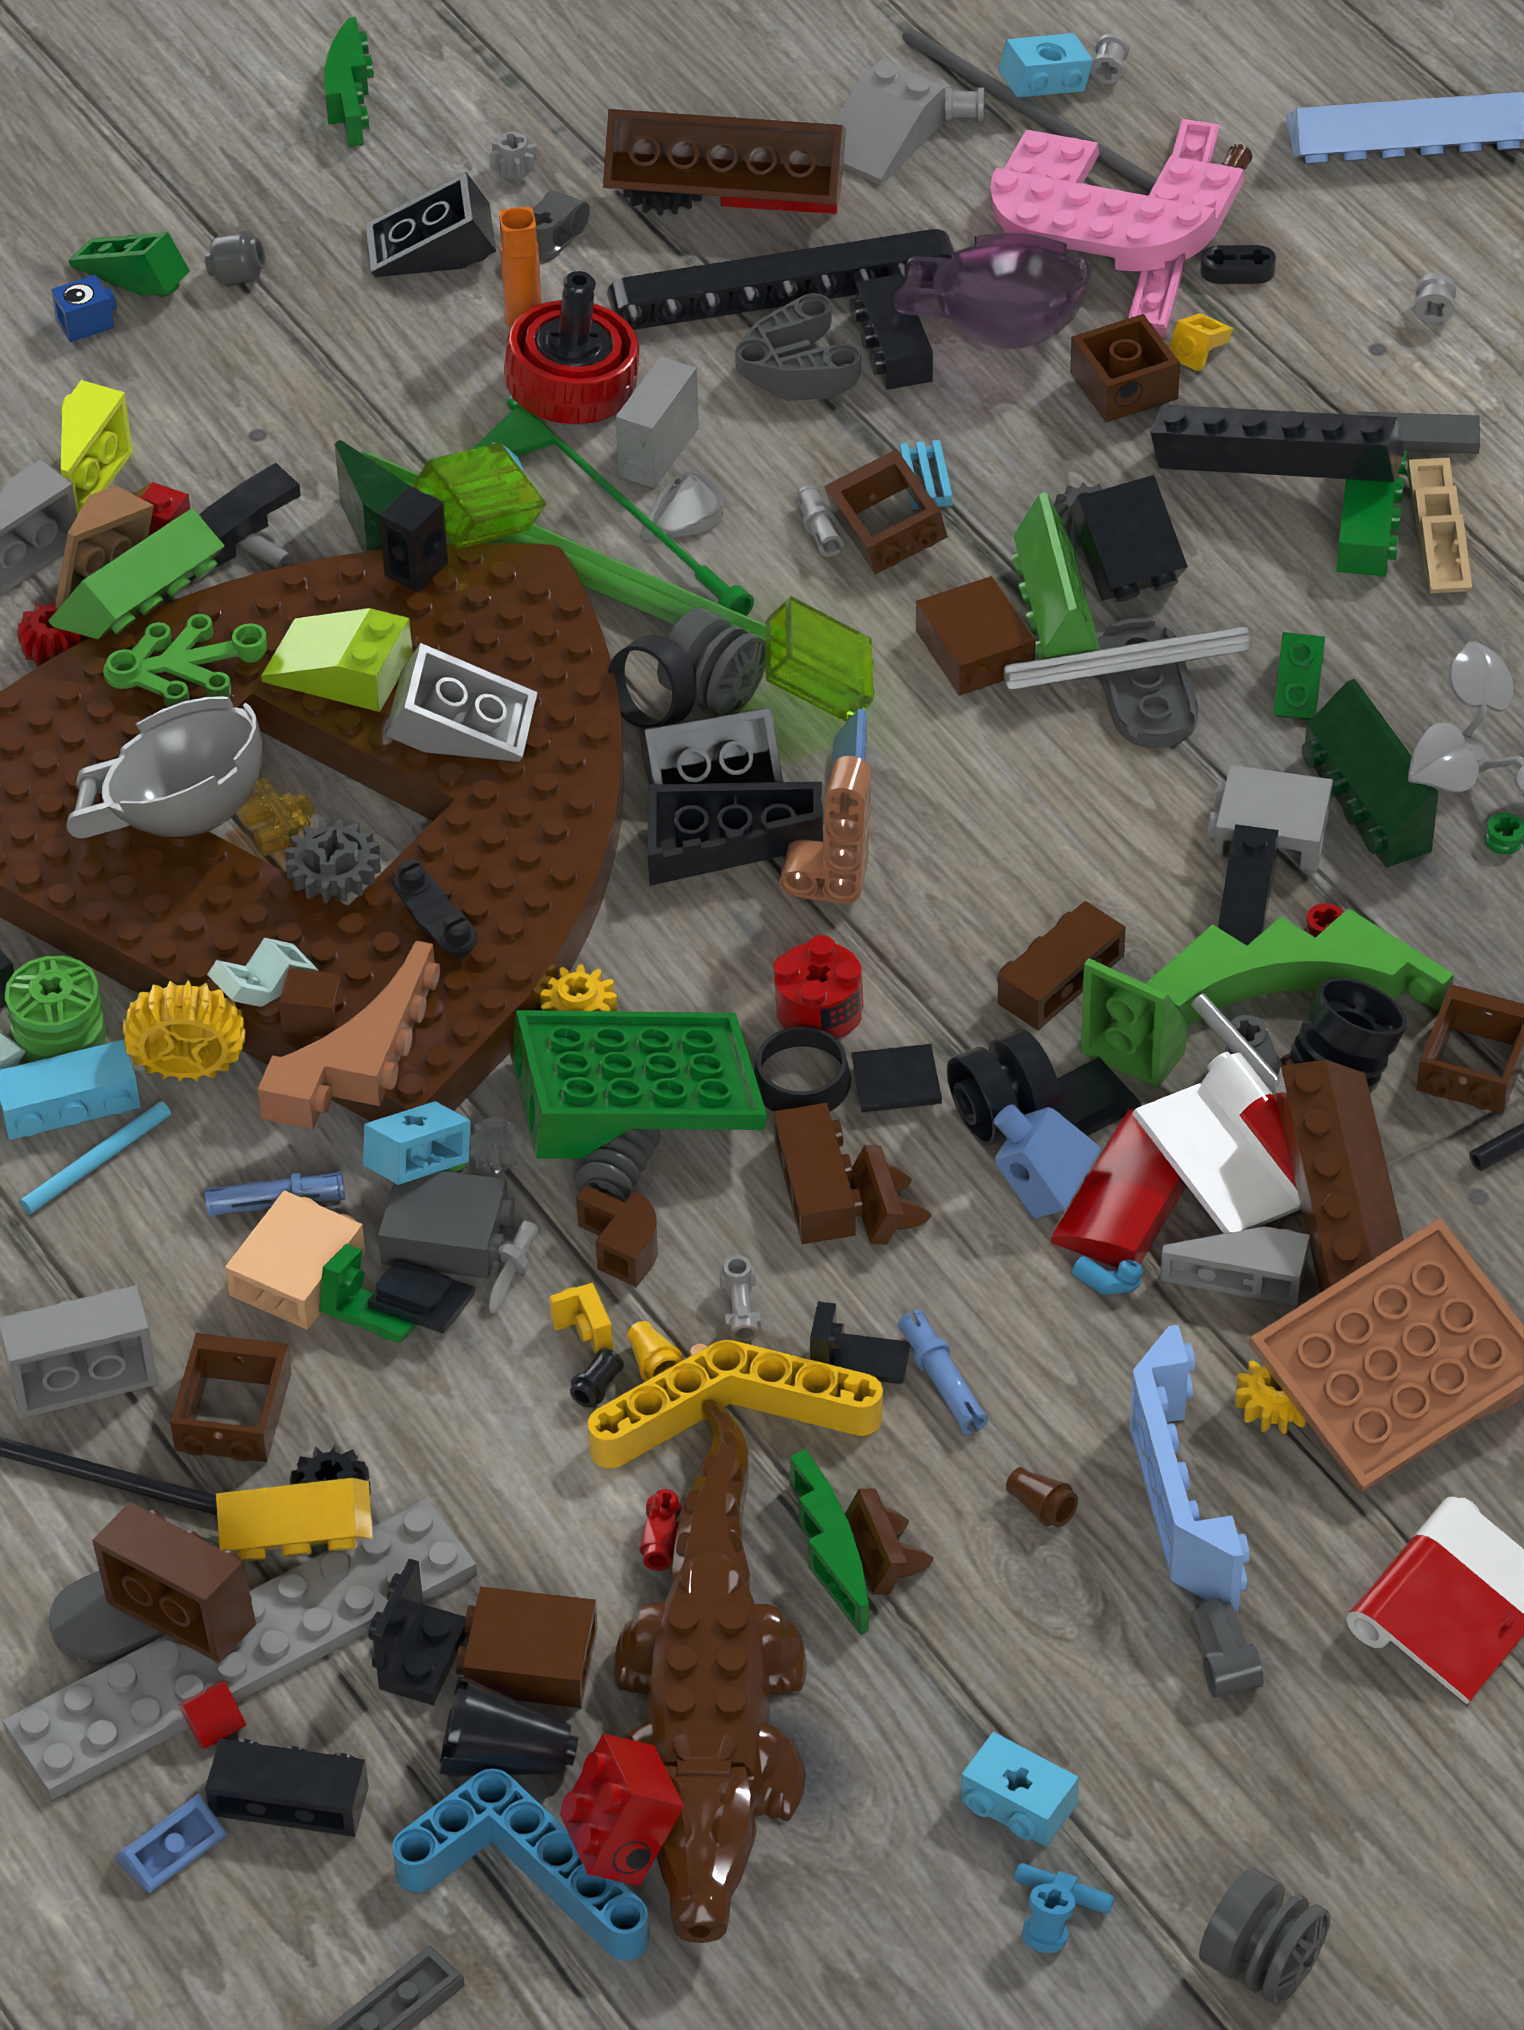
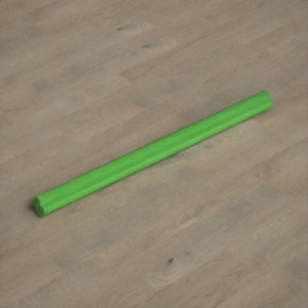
[361,451,783,666]

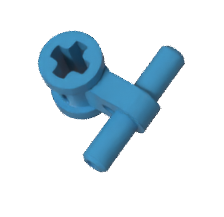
[1014,1863,1114,1953]

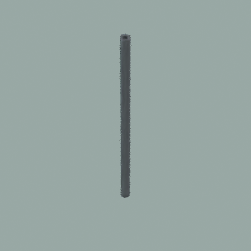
[902,27,1157,192]

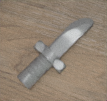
[488,1221,539,1314]

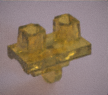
[238,777,314,857]

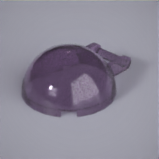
[893,233,1091,349]

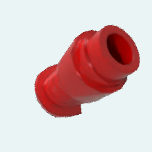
[639,1489,682,1571]

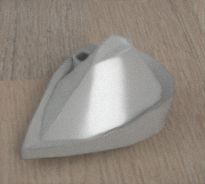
[642,471,725,540]

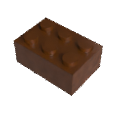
[92,1502,256,1663]

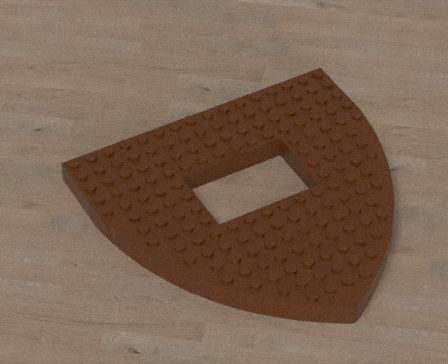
[0,543,624,1122]

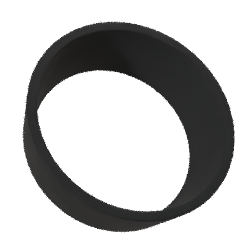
[608,635,697,729]
[754,1026,851,1112]

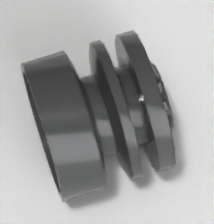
[657,607,768,716]
[1199,1867,1331,2006]

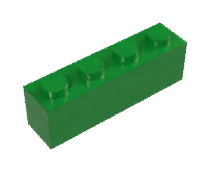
[1336,450,1407,576]

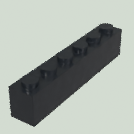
[1150,405,1405,482]

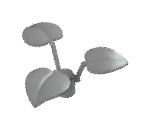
[1408,641,1524,796]

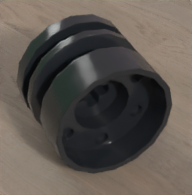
[1290,978,1407,1093]

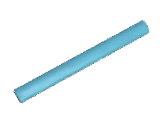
[19,1101,171,1215]

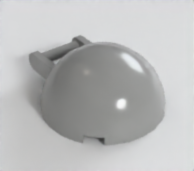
[67,696,262,838]

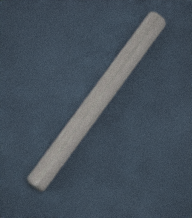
[1004,626,1251,690]

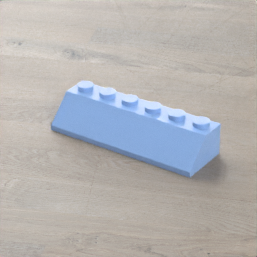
[1286,92,1524,164]

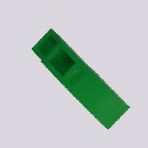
[324,17,374,147]

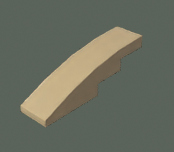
[1407,457,1472,594]

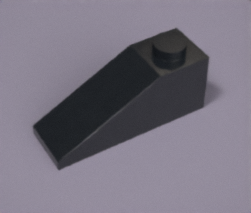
[1218,824,1279,946]

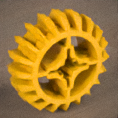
[123,980,245,1083]

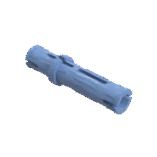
[205,1171,345,1217]
[897,1310,988,1435]

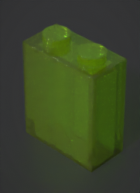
[412,442,547,549]
[765,596,875,722]

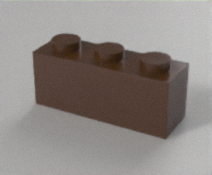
[997,901,1126,1031]
[773,1103,863,1244]

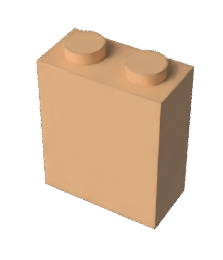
[225,1191,366,1330]

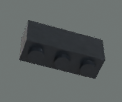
[850,274,933,390]
[205,1738,369,1837]

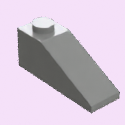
[1160,1226,1310,1306]

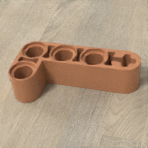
[779,756,872,904]

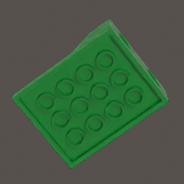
[510,1010,767,1159]

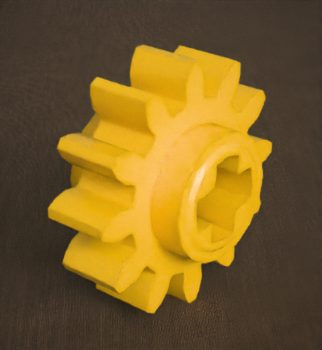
[540,964,618,1011]
[1235,1360,1306,1434]

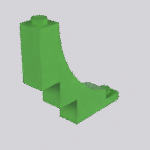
[1145,908,1454,1028]

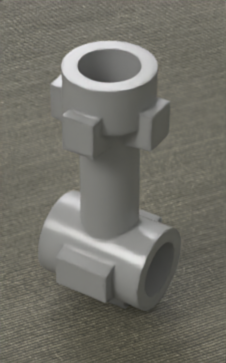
[720,1255,761,1342]

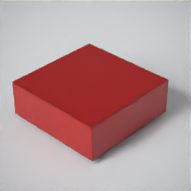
[178,1681,247,1749]

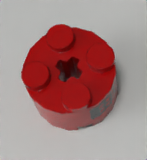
[773,935,864,1039]

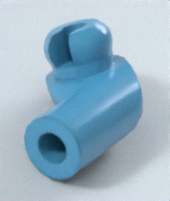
[1072,1256,1143,1295]

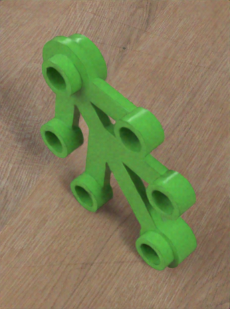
[103,614,267,707]

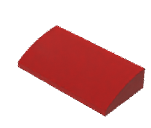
[1051,1109,1187,1268]

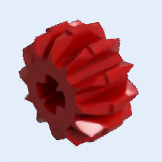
[17,599,90,667]

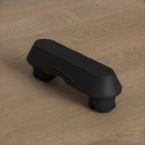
[393,860,478,959]

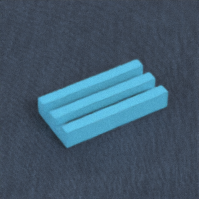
[900,440,952,510]

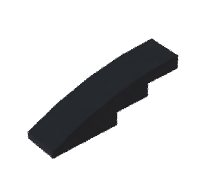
[189,462,301,582]

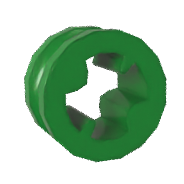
[1484,813,1524,854]

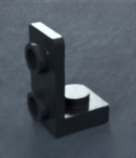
[810,1301,910,1384]

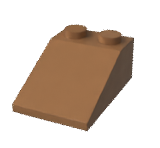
[55,486,154,609]

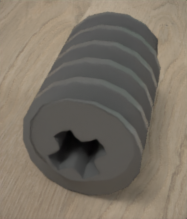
[574,1129,661,1203]

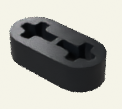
[1200,245,1276,284]

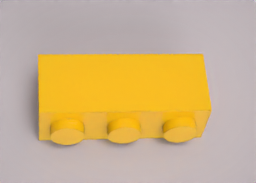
[216,1478,373,1562]

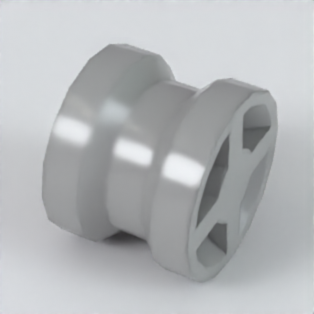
[1415,273,1456,324]

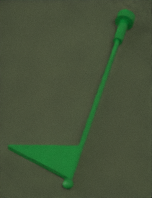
[453,396,754,616]

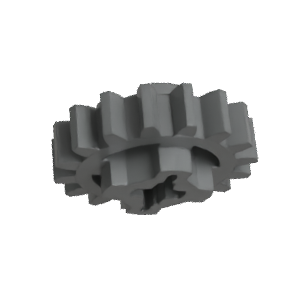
[285,818,381,903]

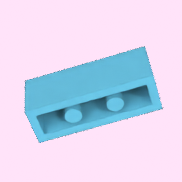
[0,1039,141,1140]

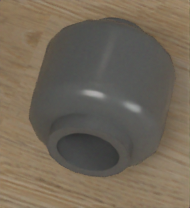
[205,231,266,286]

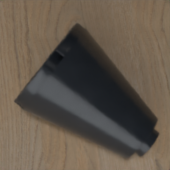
[438,1677,579,1777]

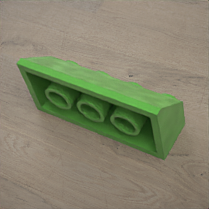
[1011,491,1100,659]
[48,508,224,639]

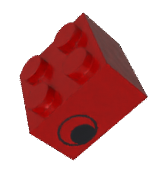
[559,1734,684,1886]

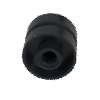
[947,1029,1062,1146]

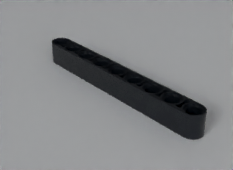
[607,229,959,330]

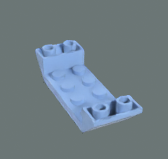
[1129,1325,1250,1612]

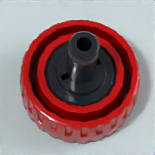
[504,271,640,424]

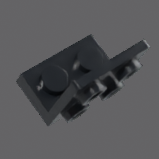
[368,1558,467,1706]

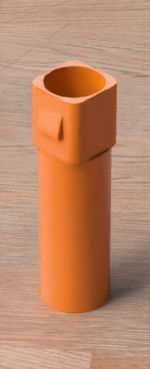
[499,206,542,328]

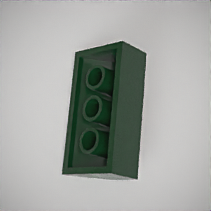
[1302,679,1438,868]

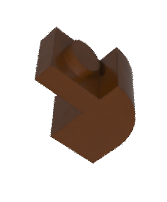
[576,1185,658,1288]

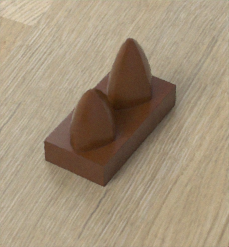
[850,1145,931,1245]
[845,1488,934,1594]

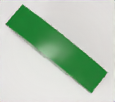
[789,1448,869,1635]

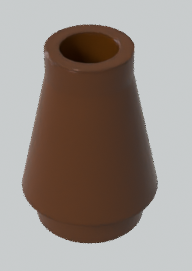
[1006,1467,1078,1527]

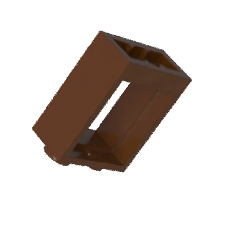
[825,449,948,574]
[1416,984,1524,1114]
[170,1333,292,1462]

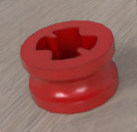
[1305,903,1344,938]

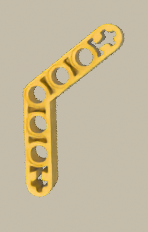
[588,1340,883,1469]

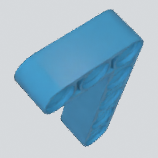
[392,1769,649,1961]

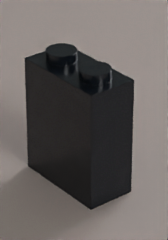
[1068,475,1188,602]

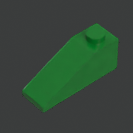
[68,232,190,297]

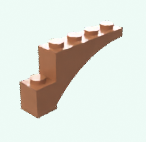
[257,941,440,1129]

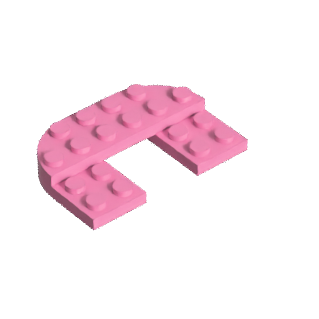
[990,130,1245,272]

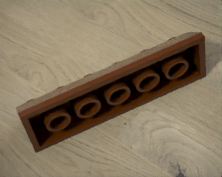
[603,109,846,205]
[1275,1060,1404,1293]

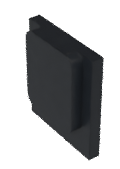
[851,1044,942,1113]
[1057,1057,1141,1136]
[368,1261,476,1334]

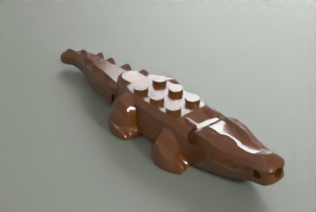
[614,1400,807,1943]

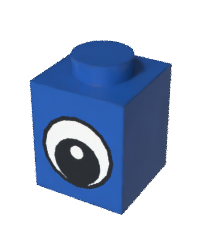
[51,274,117,342]

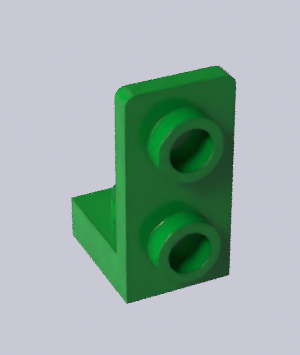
[1274,632,1325,720]
[319,1244,418,1343]

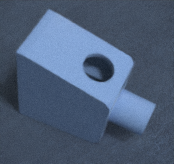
[994,1105,1101,1219]

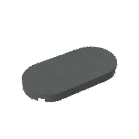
[1098,618,1198,748]
[49,1537,220,1664]

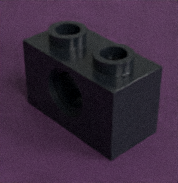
[379,486,448,592]

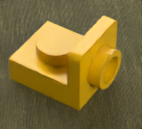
[1169,313,1233,371]
[549,1282,614,1355]

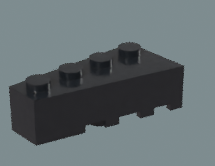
[648,781,823,886]

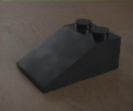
[366,172,496,277]

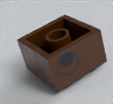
[1070,314,1180,422]

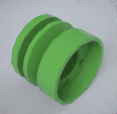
[5,956,106,1064]

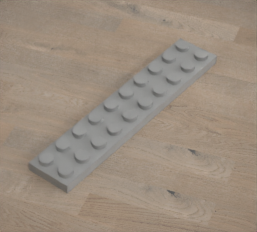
[2,1498,477,1801]

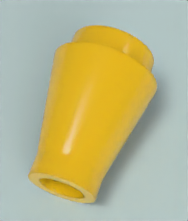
[627,1321,683,1381]

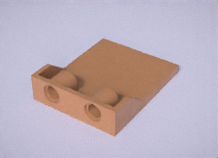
[1248,1218,1524,1494]

